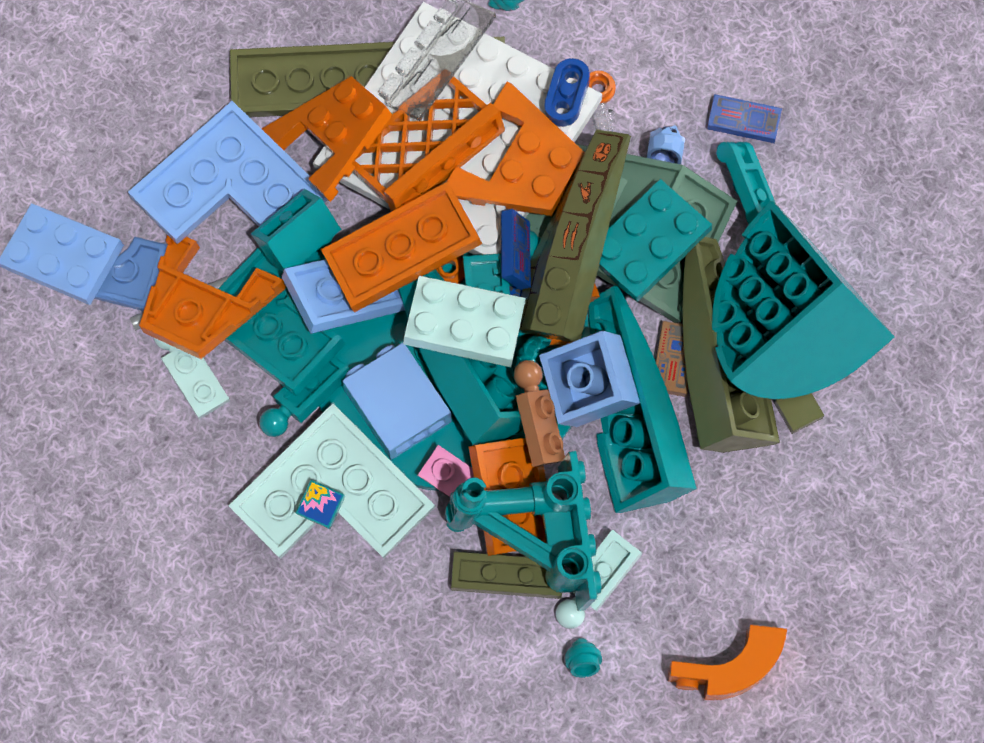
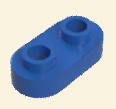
[545,58,590,127]

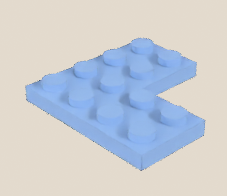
[128,101,327,244]

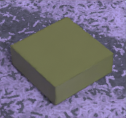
[774,393,825,434]

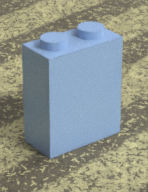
[342,343,452,460]

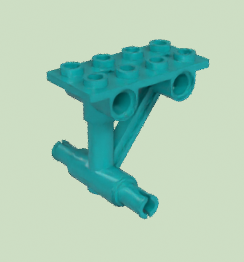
[445,451,602,611]

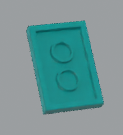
[599,179,712,302]

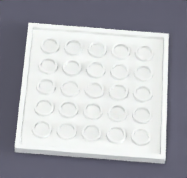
[313,2,602,255]

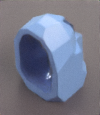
[646,125,685,164]

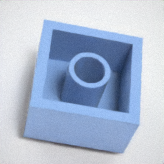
[539,331,640,427]

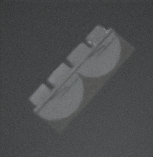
[377,0,496,121]

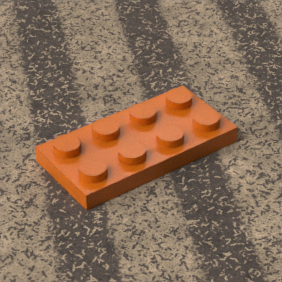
[321,181,482,313]

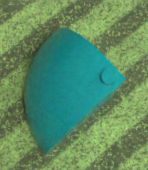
[712,200,895,399]

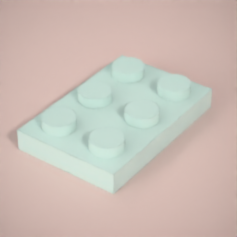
[403,276,526,367]

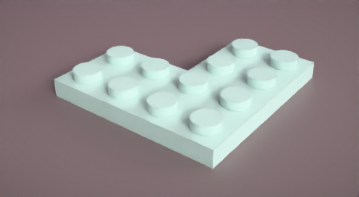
[229,404,436,559]

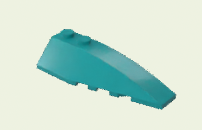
[589,286,697,513]

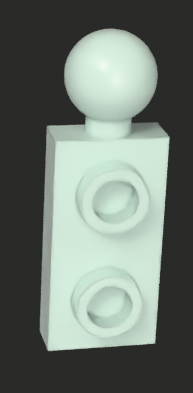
[154,338,230,420]
[556,530,642,629]

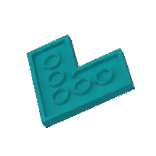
[219,242,345,396]

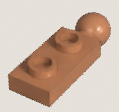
[513,360,565,467]

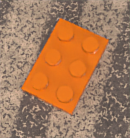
[469,438,546,556]

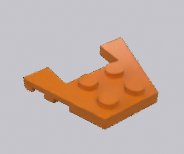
[262,76,392,202]
[446,82,584,216]
[139,235,286,359]

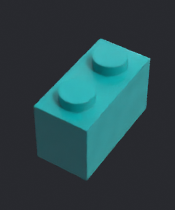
[251,189,342,271]

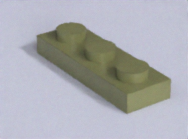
[451,552,564,599]

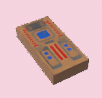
[656,321,688,397]

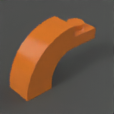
[668,625,787,701]

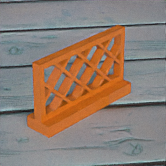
[353,70,505,211]

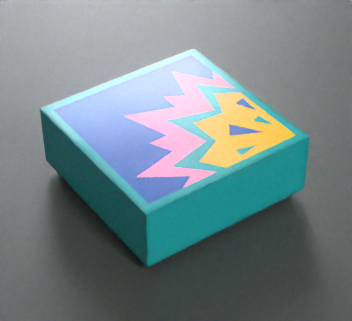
[296,480,346,529]

